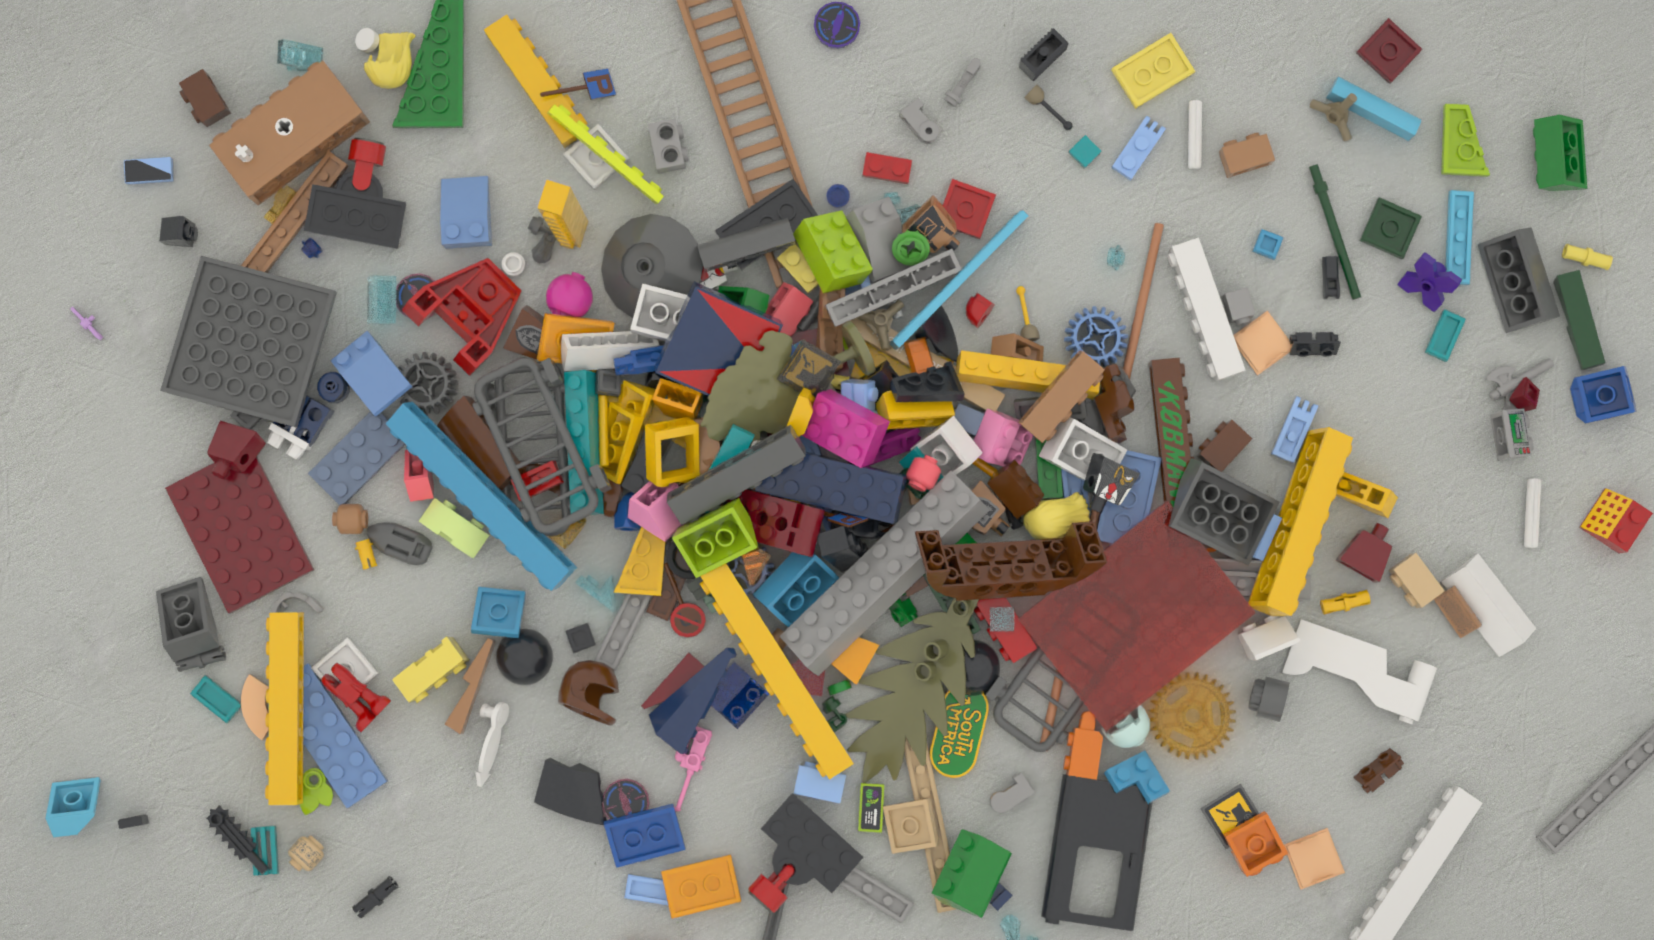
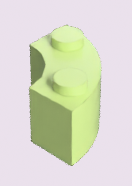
[419,498,490,559]

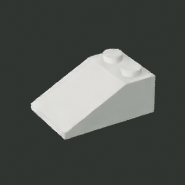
[1039,417,1127,481]

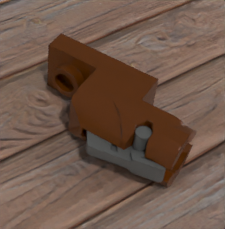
[1094,364,1136,444]

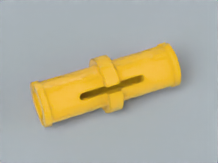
[1320,590,1371,615]

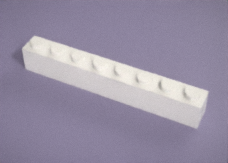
[1349,786,1483,940]

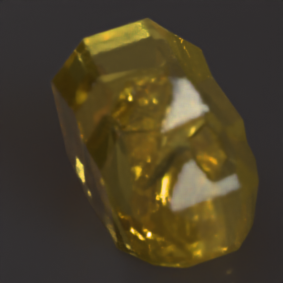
[548,517,587,549]

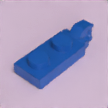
[614,345,664,375]

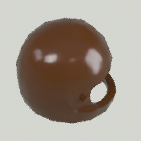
[558,660,619,726]

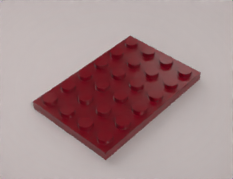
[165,456,314,614]

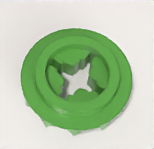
[892,229,930,266]

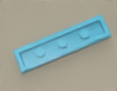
[1445,190,1474,285]

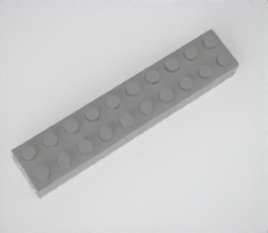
[780,470,990,676]

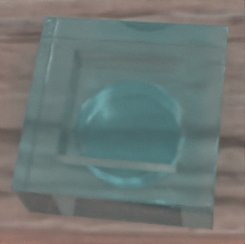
[990,607,1014,632]

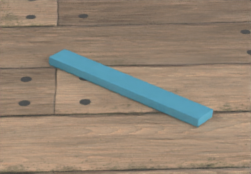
[890,210,1028,350]

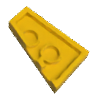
[614,527,666,596]

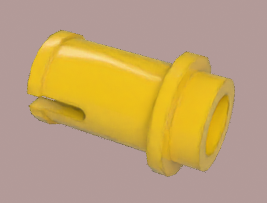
[355,539,378,570]

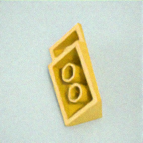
[603,380,656,484]

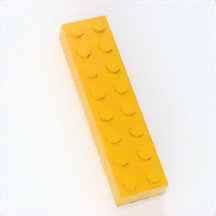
[1247,427,1353,616]

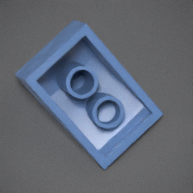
[440,176,492,249]
[330,331,412,417]

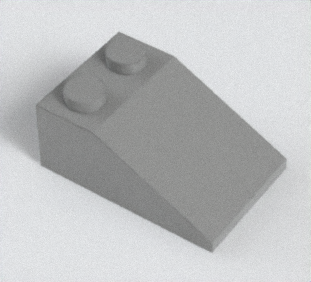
[845,197,910,283]

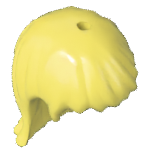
[364,32,416,89]
[1023,492,1090,540]

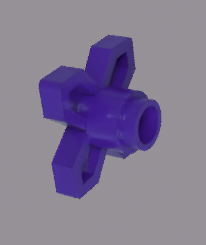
[1397,252,1462,312]

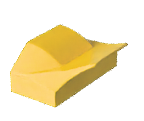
[787,388,816,437]

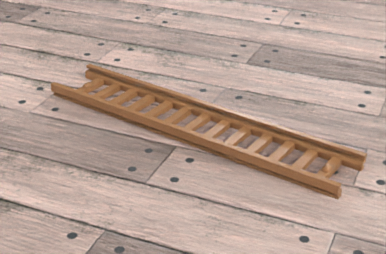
[677,0,813,289]

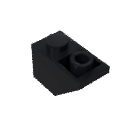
[159,216,198,247]

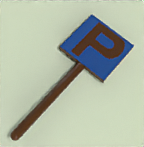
[540,68,616,100]
[800,503,868,527]

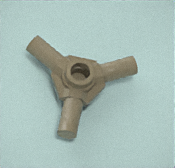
[1310,93,1357,141]
[857,299,904,351]

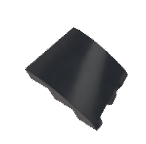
[534,758,607,825]

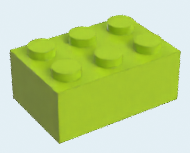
[793,210,873,293]

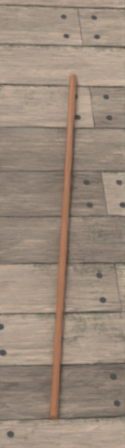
[1040,223,1164,752]

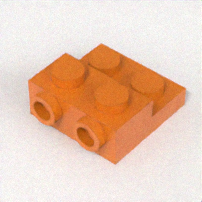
[1223,811,1288,877]

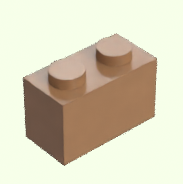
[1219,132,1275,178]

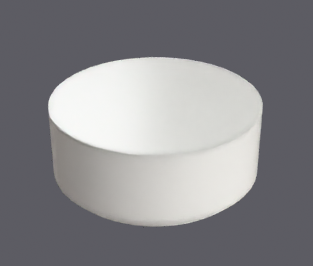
[355,28,379,53]

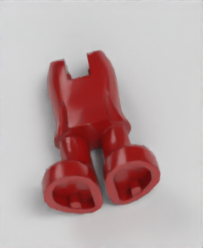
[320,663,391,733]

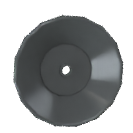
[601,214,703,318]

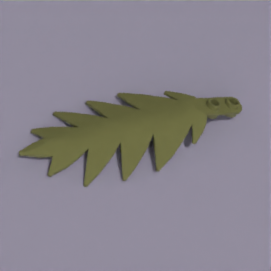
[845,598,979,783]

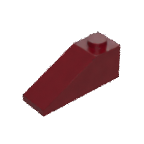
[641,652,704,709]

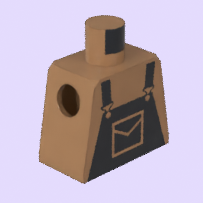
[902,195,960,253]

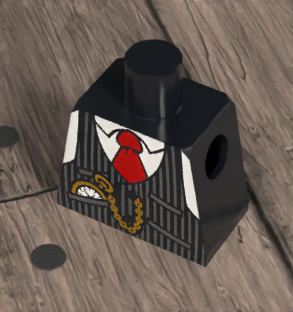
[1083,453,1140,514]

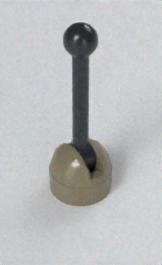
[1024,84,1073,130]

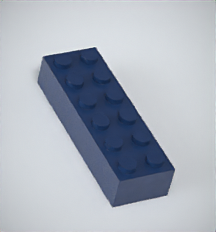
[755,452,907,524]

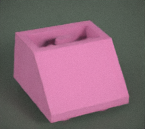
[973,408,1033,467]
[628,481,685,542]

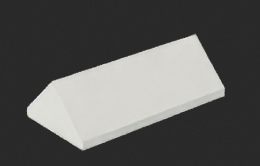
[1440,553,1536,657]

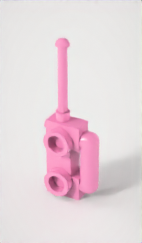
[675,726,712,812]

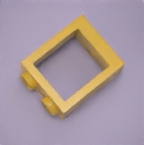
[645,417,700,487]

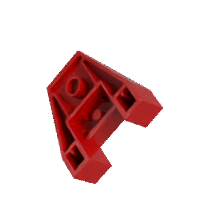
[402,258,522,376]

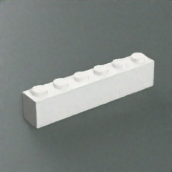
[1167,238,1246,382]

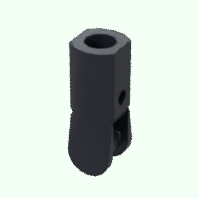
[1322,256,1340,299]

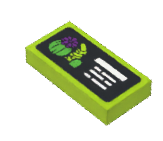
[858,783,884,833]

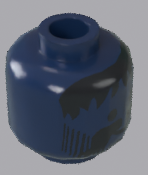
[317,372,350,404]

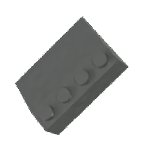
[1169,458,1280,566]

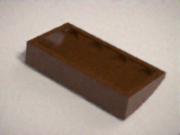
[437,396,526,491]

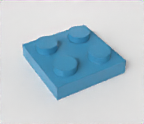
[471,587,526,638]

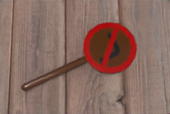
[664,563,706,638]

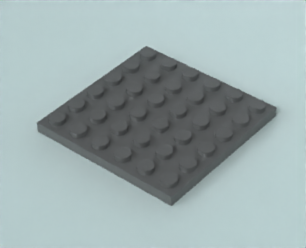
[160,256,337,428]

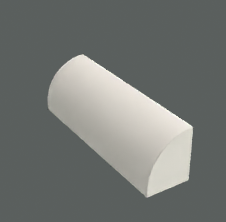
[561,331,659,371]

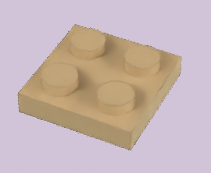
[883,798,939,854]

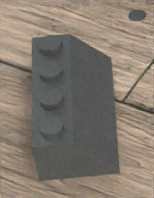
[1478,227,1560,333]

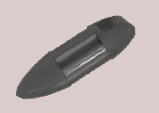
[366,522,433,565]

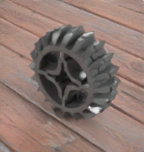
[398,352,458,416]

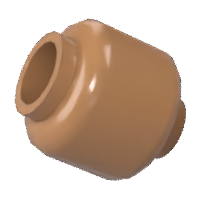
[332,504,369,534]

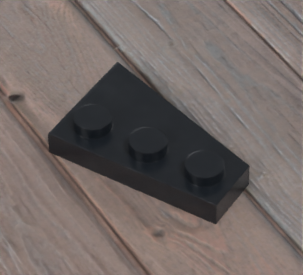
[889,361,965,402]

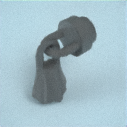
[527,216,556,263]

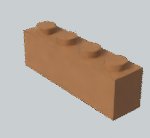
[1018,350,1105,443]

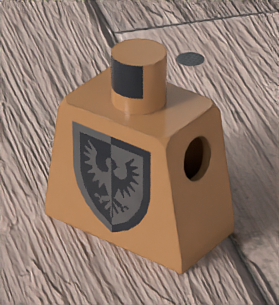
[971,480,1010,536]

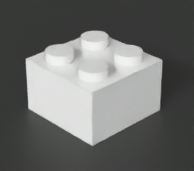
[911,416,983,476]

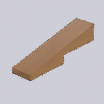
[816,288,845,372]
[445,638,496,734]

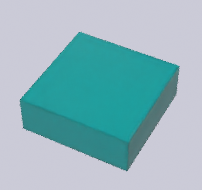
[1068,135,1102,169]

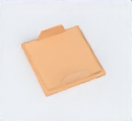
[1233,311,1292,376]
[1284,828,1345,890]

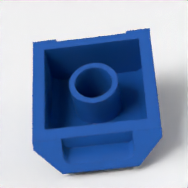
[1570,366,1637,424]

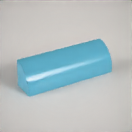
[1326,76,1421,141]

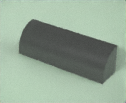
[697,218,795,272]

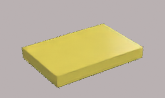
[1111,33,1196,109]

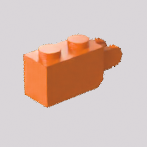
[1063,711,1103,780]

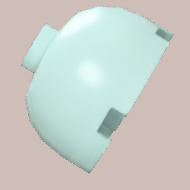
[1101,702,1150,748]

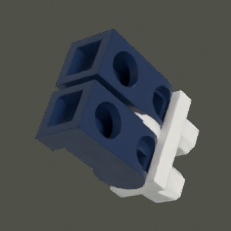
[267,395,335,460]

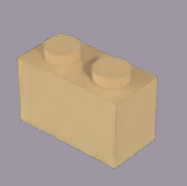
[1388,553,1444,608]

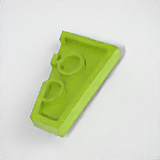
[1441,104,1490,177]

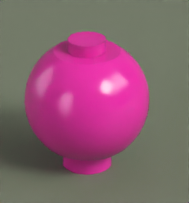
[546,272,593,318]

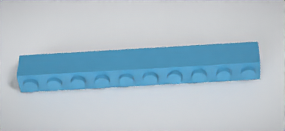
[386,402,578,591]

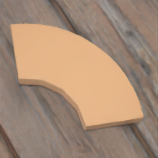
[241,674,269,740]

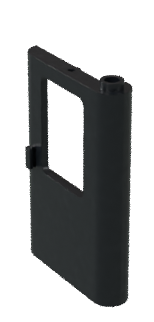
[1041,774,1153,931]

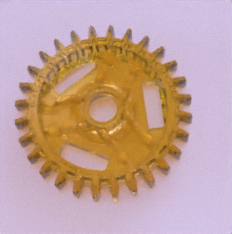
[1148,672,1236,760]

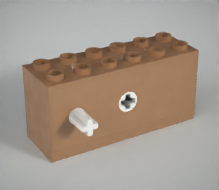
[209,60,370,206]

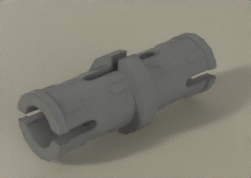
[175,646,226,672]

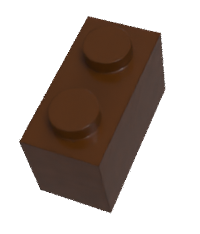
[179,69,231,127]
[1197,420,1253,472]
[987,459,1044,519]

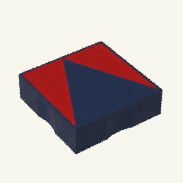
[654,281,783,396]

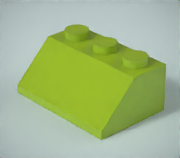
[672,498,758,578]

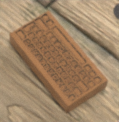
[1434,585,1482,638]

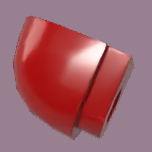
[966,293,995,328]

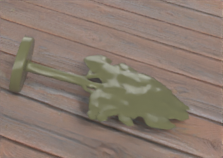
[701,321,876,448]

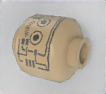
[288,835,324,872]

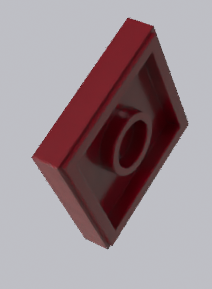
[1356,18,1423,84]

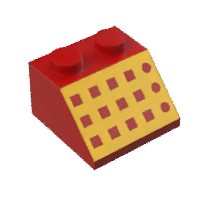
[1579,488,1653,554]

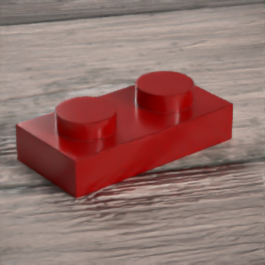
[862,152,912,184]
[511,460,564,502]

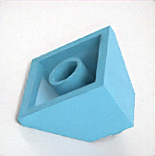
[45,777,101,837]

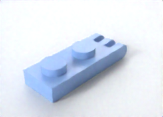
[1111,116,1166,181]
[1271,396,1318,464]

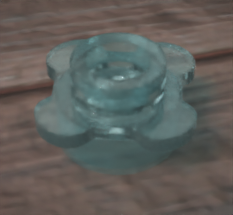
[1107,245,1125,270]

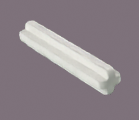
[1188,100,1202,169]
[1524,478,1541,548]

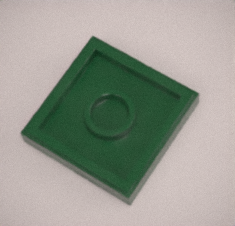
[1359,197,1422,259]

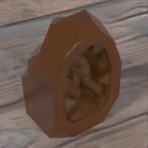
[603,479,624,517]

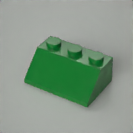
[1533,114,1588,191]
[931,829,1012,918]

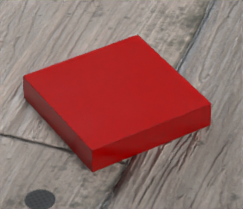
[942,179,996,239]

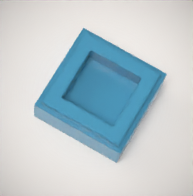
[1252,229,1284,260]

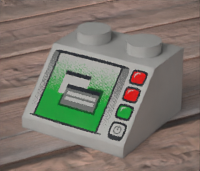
[1490,409,1534,461]

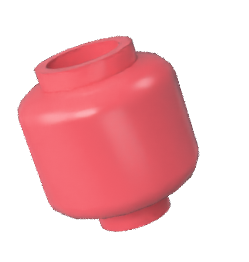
[906,455,941,492]

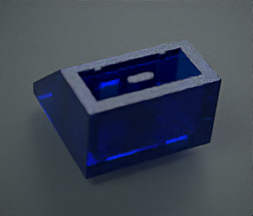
[711,660,769,729]

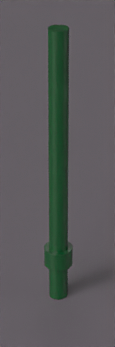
[1309,164,1361,300]

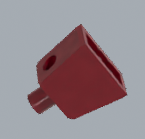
[207,420,266,479]
[1336,523,1392,583]

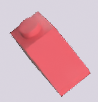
[404,450,434,502]

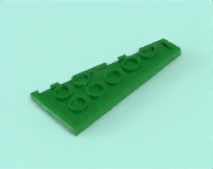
[392,0,464,128]

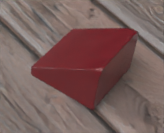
[1509,377,1540,412]

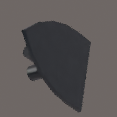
[915,305,958,362]

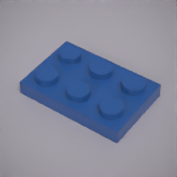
[604,803,686,868]

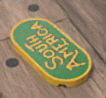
[929,691,989,778]

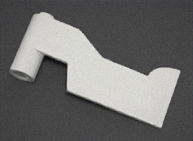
[1282,619,1437,725]

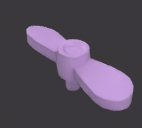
[70,306,103,340]

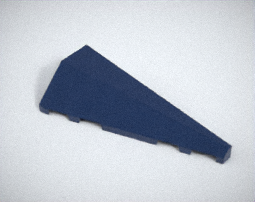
[648,648,737,754]

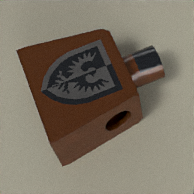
[503,305,544,359]

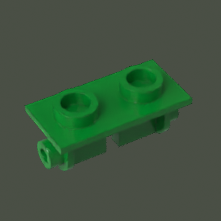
[889,593,918,627]

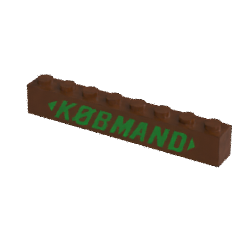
[1149,357,1200,549]

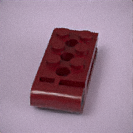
[724,489,825,557]

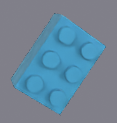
[753,552,839,627]

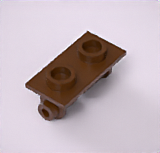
[1353,748,1404,794]

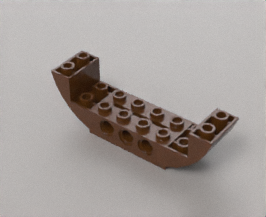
[915,522,1107,601]

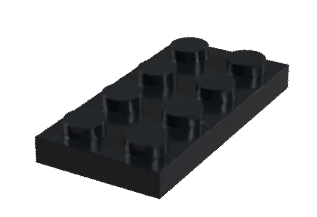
[715,179,818,271]

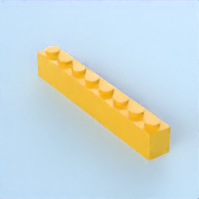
[537,179,589,249]
[265,612,304,805]

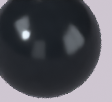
[496,629,553,685]
[963,639,1000,696]

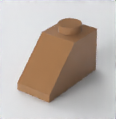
[991,333,1044,362]

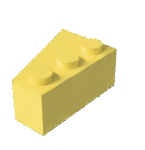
[392,636,470,703]

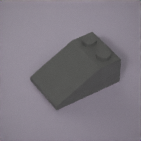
[156,577,219,662]

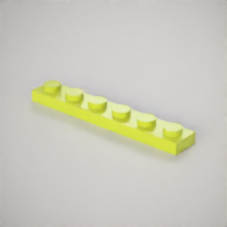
[547,104,664,204]

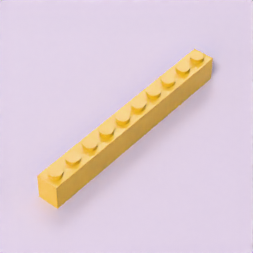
[699,564,854,780]

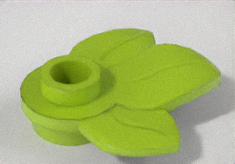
[300,768,333,815]

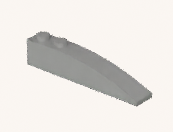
[825,249,962,327]

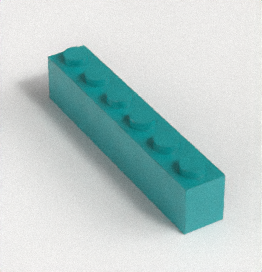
[564,370,604,515]

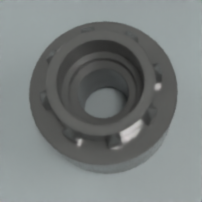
[1248,676,1290,722]

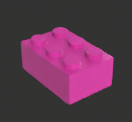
[802,389,890,468]

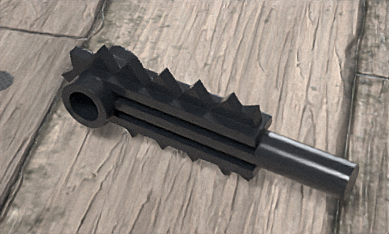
[206,805,269,875]

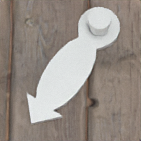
[475,702,509,787]

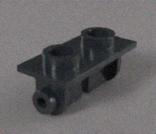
[1290,332,1341,357]

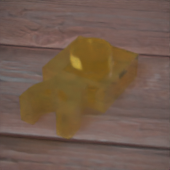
[264,185,297,224]

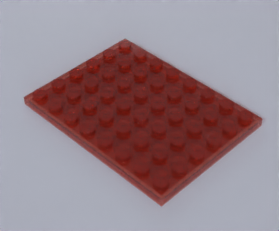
[1017,501,1256,732]

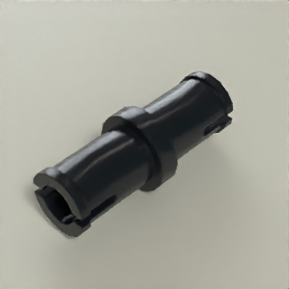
[352,876,399,918]

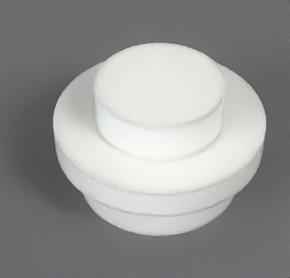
[502,252,525,276]

